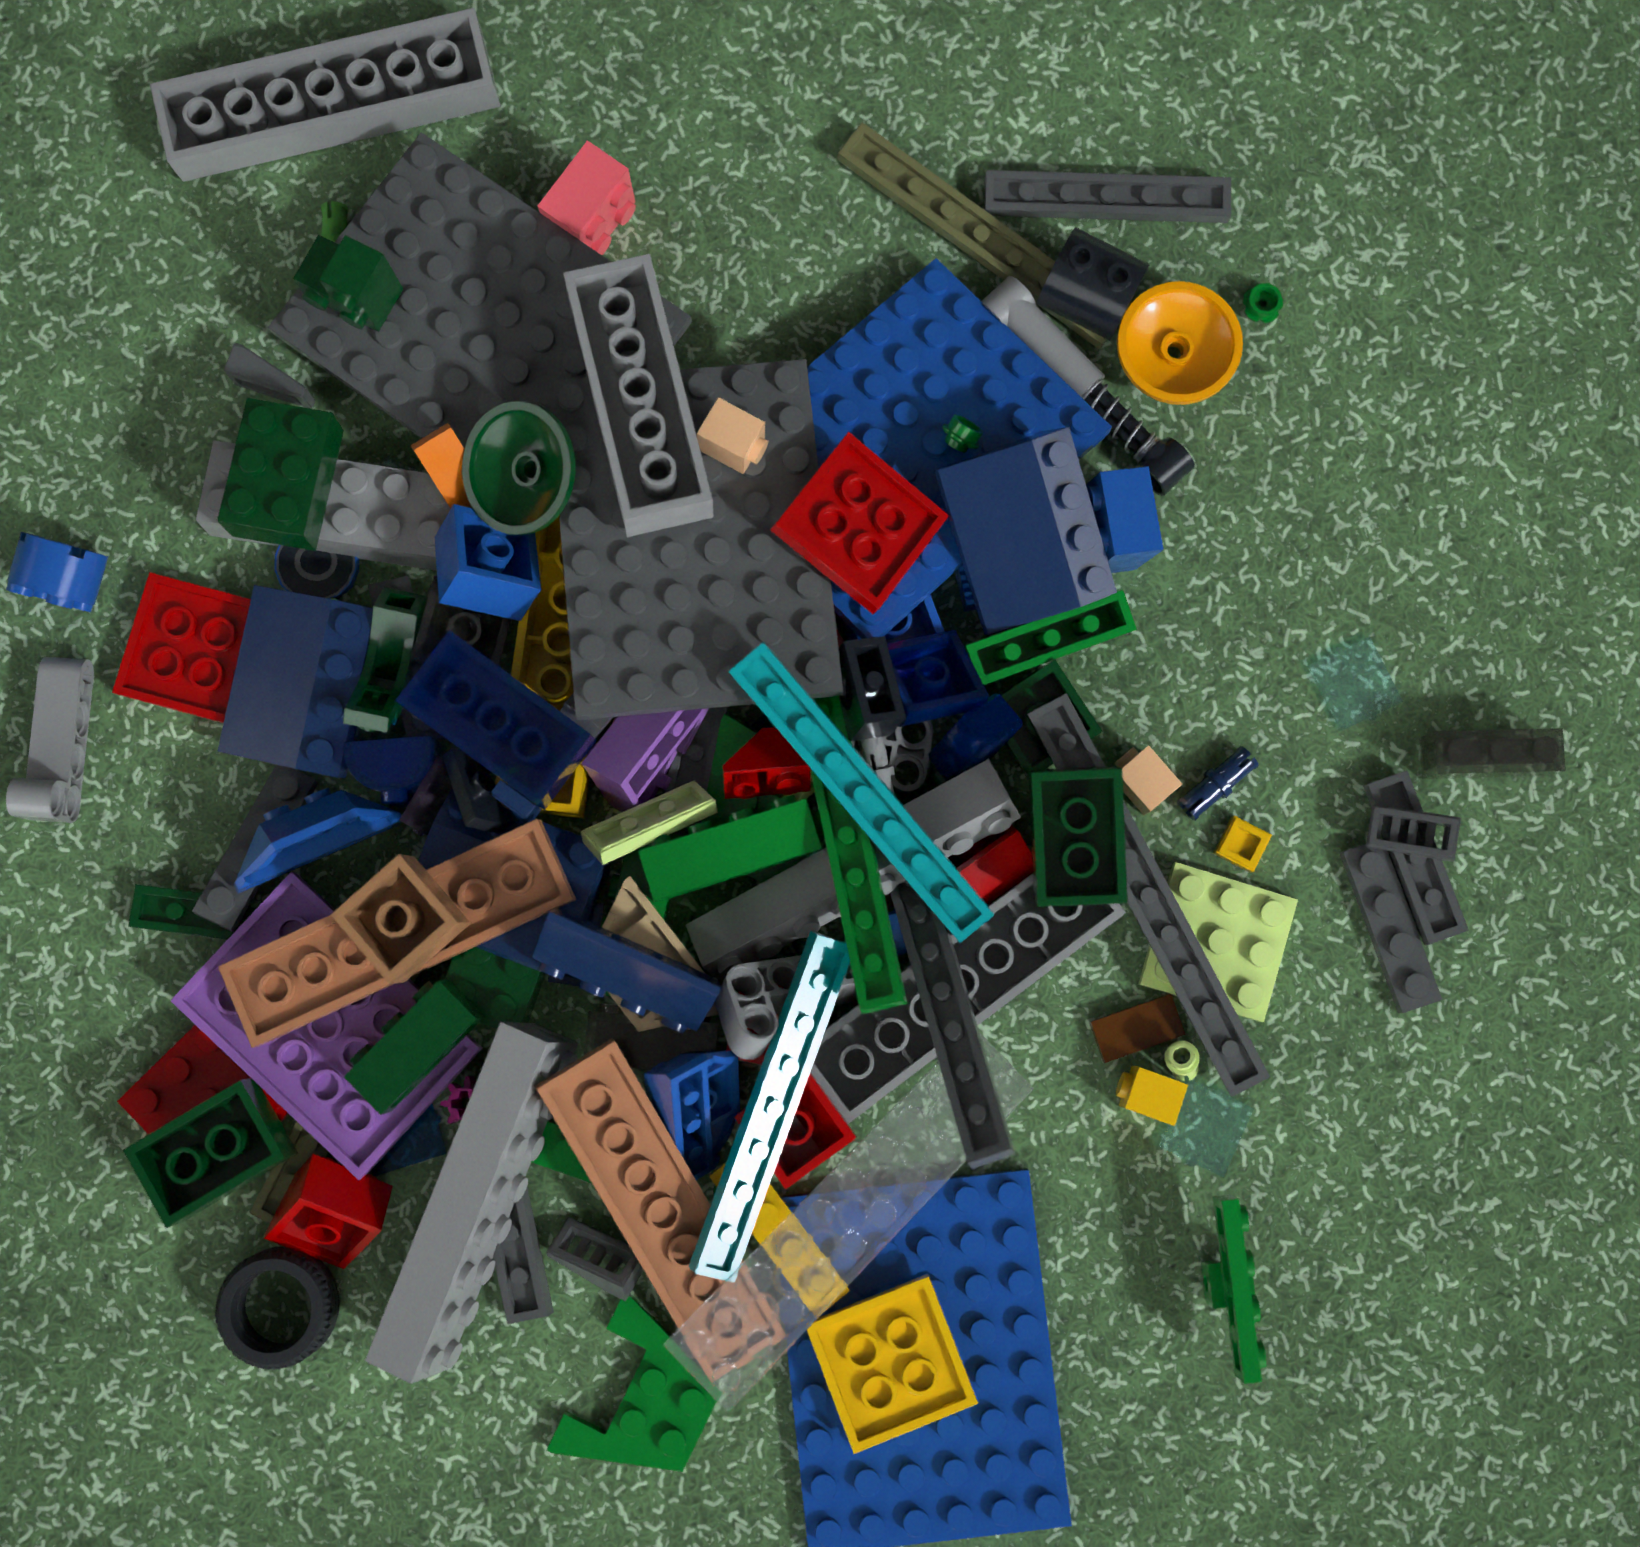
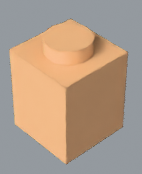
[697,397,768,474]
[1114,745,1182,815]

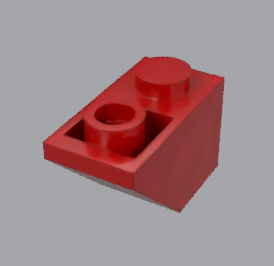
[723,727,811,799]

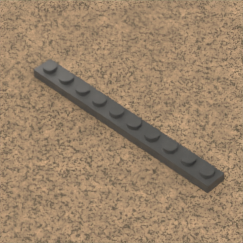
[1027,693,1270,1097]

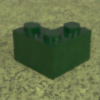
[293,235,403,332]

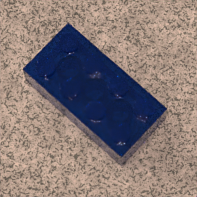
[395,630,597,810]

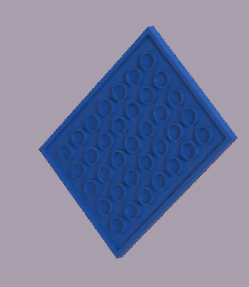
[807,258,1112,639]
[779,1169,1072,1547]

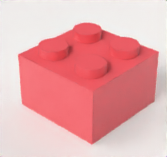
[537,140,636,255]

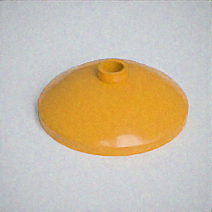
[1117,281,1243,405]

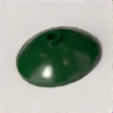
[462,401,576,535]

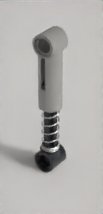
[981,276,1195,496]

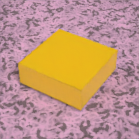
[1213,815,1272,873]

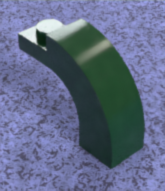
[343,587,426,733]

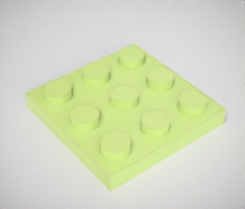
[1138,862,1298,1022]

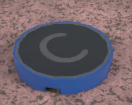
[274,545,359,599]

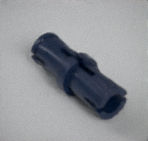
[1177,746,1259,821]

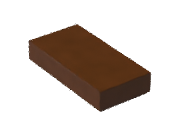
[1089,994,1186,1063]

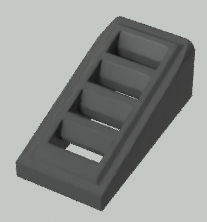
[224,343,315,408]
[1366,804,1461,862]
[546,1216,643,1301]

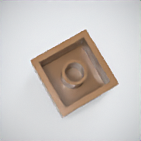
[331,854,471,984]

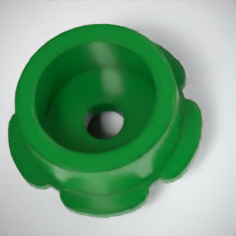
[1242,283,1283,323]
[942,414,983,453]

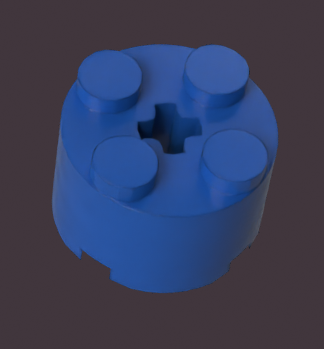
[6,532,108,612]

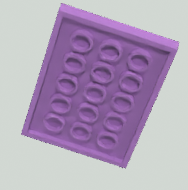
[170,872,483,1180]

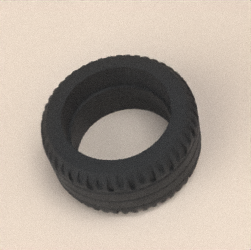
[215,1246,340,1369]

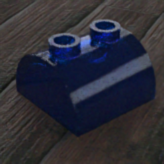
[887,630,989,727]
[343,736,447,808]

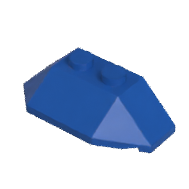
[234,788,403,894]
[644,1050,740,1180]

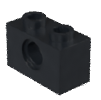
[838,636,906,741]

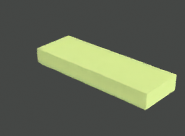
[581,780,717,865]

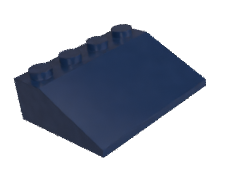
[934,427,1117,635]
[217,585,373,778]
[418,789,611,974]
[532,908,721,1034]

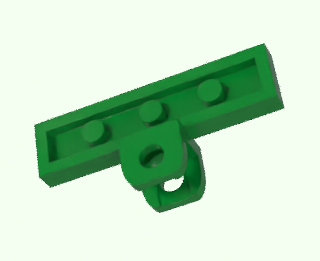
[1201,1195,1267,1384]

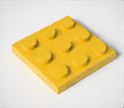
[805,1274,978,1454]

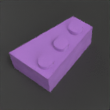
[581,708,709,812]

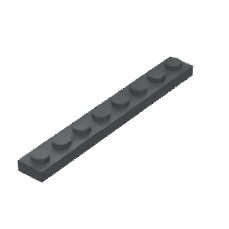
[891,880,1016,1169]

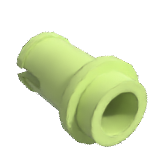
[1165,1041,1200,1081]

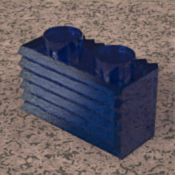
[928,693,1022,781]

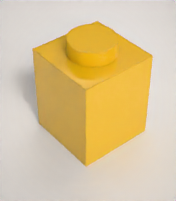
[1116,1065,1188,1126]

